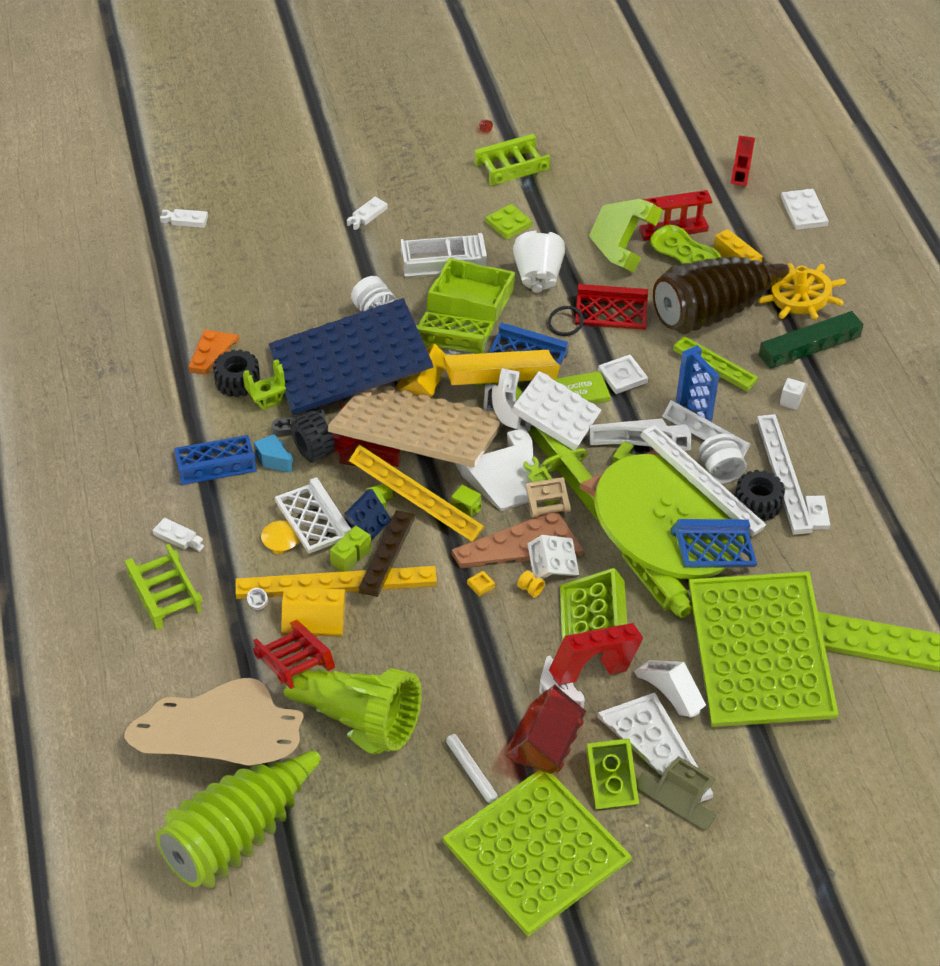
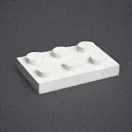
[781,189,829,230]

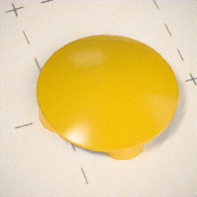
[261,520,300,554]

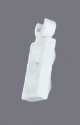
[347,197,388,230]
[160,209,208,228]

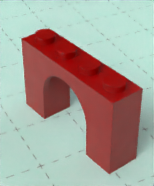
[549,623,643,685]

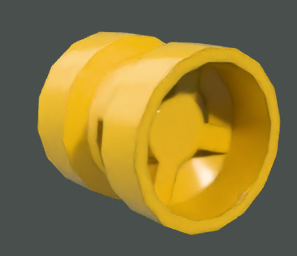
[517,570,545,598]

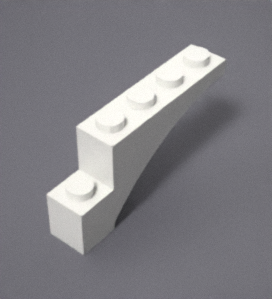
[589,418,691,451]

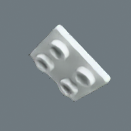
[527,535,579,579]

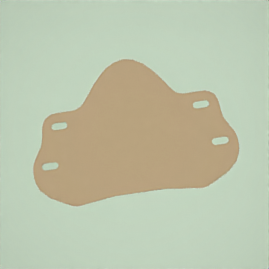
[124,678,304,765]

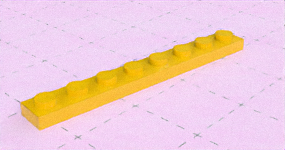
[349,445,485,542]

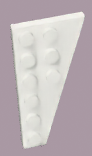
[597,693,713,802]

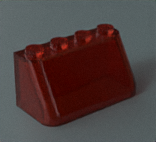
[504,684,586,774]

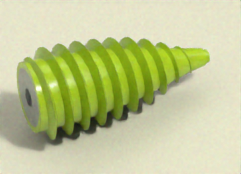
[156,750,321,888]

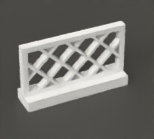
[275,477,351,554]

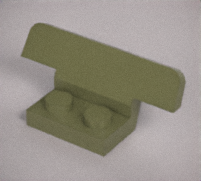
[637,756,717,829]

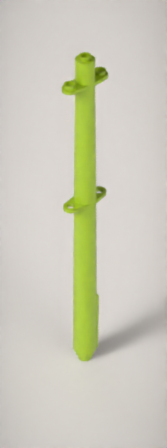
[475,382,693,618]

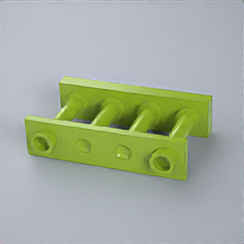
[474,133,550,186]
[124,544,203,630]

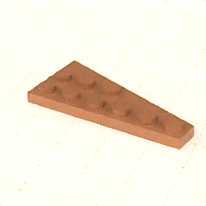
[452,512,584,568]

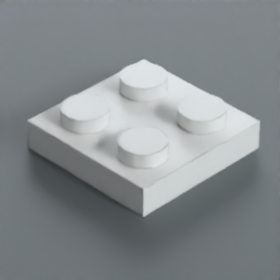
[598,355,648,394]

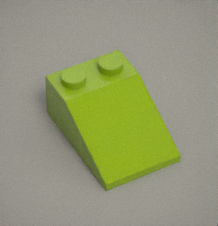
[585,738,639,809]

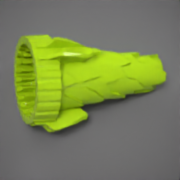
[284,668,422,754]

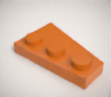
[189,329,239,375]

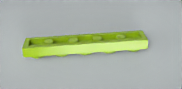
[673,336,759,392]

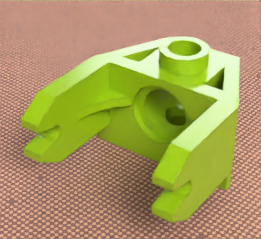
[243,360,287,410]

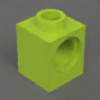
[451,485,482,518]

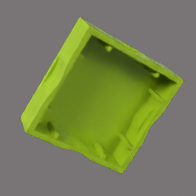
[427,258,516,325]

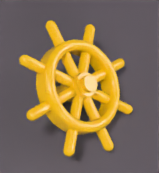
[758,263,846,320]

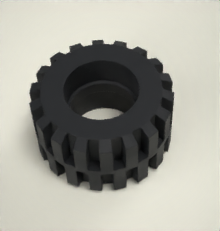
[213,349,260,397]
[291,411,335,463]
[735,470,785,521]

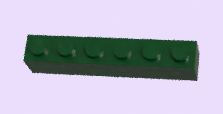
[759,311,864,369]

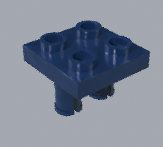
[344,489,391,541]

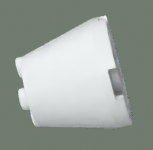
[513,231,565,293]

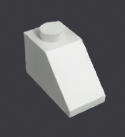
[780,378,808,410]

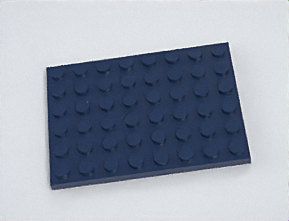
[269,298,434,415]

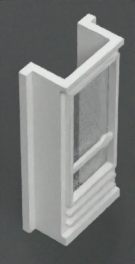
[401,233,487,279]

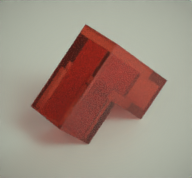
[339,441,365,467]

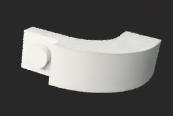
[492,368,531,431]

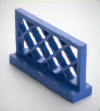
[489,322,568,366]
[676,345,719,422]
[174,435,257,485]
[671,519,757,567]

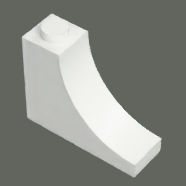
[634,660,706,717]

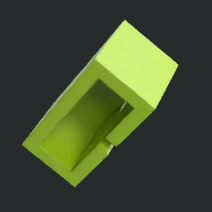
[330,526,372,572]

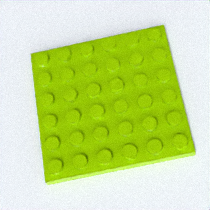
[443,766,632,937]

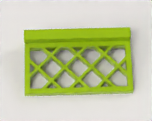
[416,312,494,354]

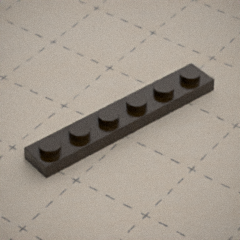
[359,510,415,597]

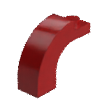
[730,135,755,186]

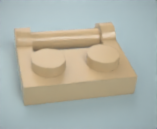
[525,477,571,518]

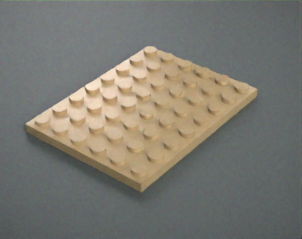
[328,386,503,468]

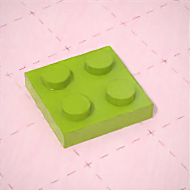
[485,204,533,240]

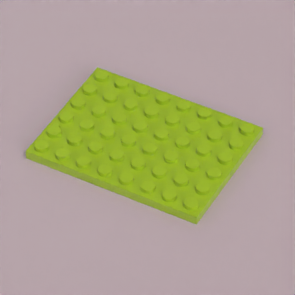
[688,571,839,727]

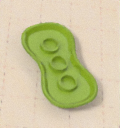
[650,225,721,264]

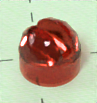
[479,119,493,133]

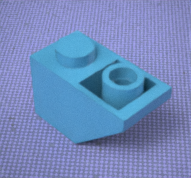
[254,434,293,472]

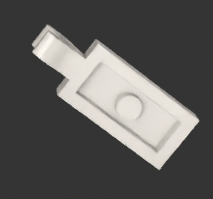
[152,517,204,552]

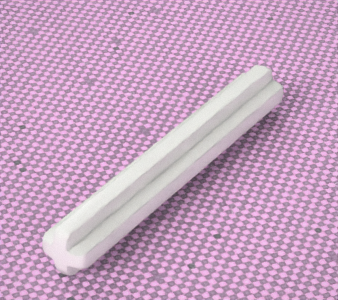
[446,734,498,804]

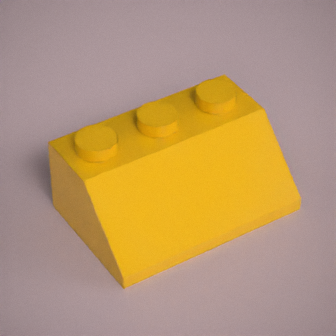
[395,344,446,398]
[281,587,346,637]

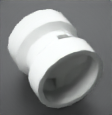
[247,588,268,610]

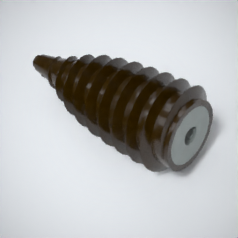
[653,257,789,334]

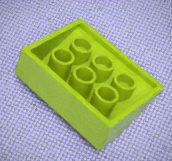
[560,568,627,652]

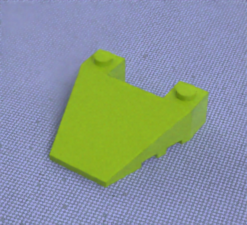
[589,199,663,273]

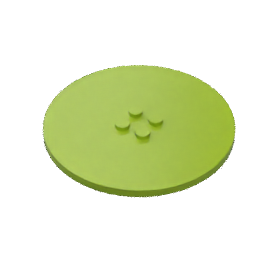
[594,454,744,579]

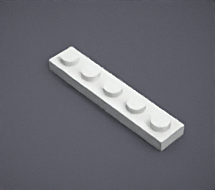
[662,400,751,457]

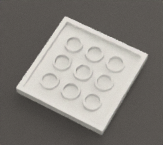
[511,371,601,451]

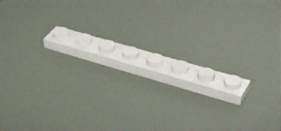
[757,414,813,535]
[640,424,766,537]

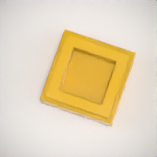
[467,571,495,597]

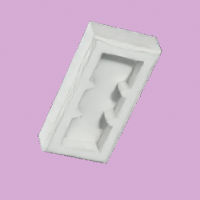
[805,496,830,530]

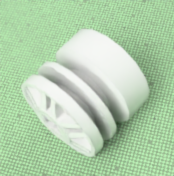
[351,276,397,311]
[698,434,747,484]

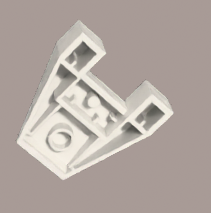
[455,427,534,511]

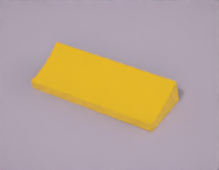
[443,350,560,385]

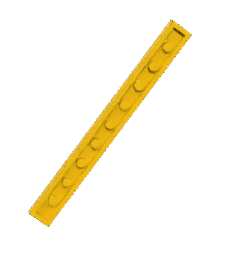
[236,566,437,599]

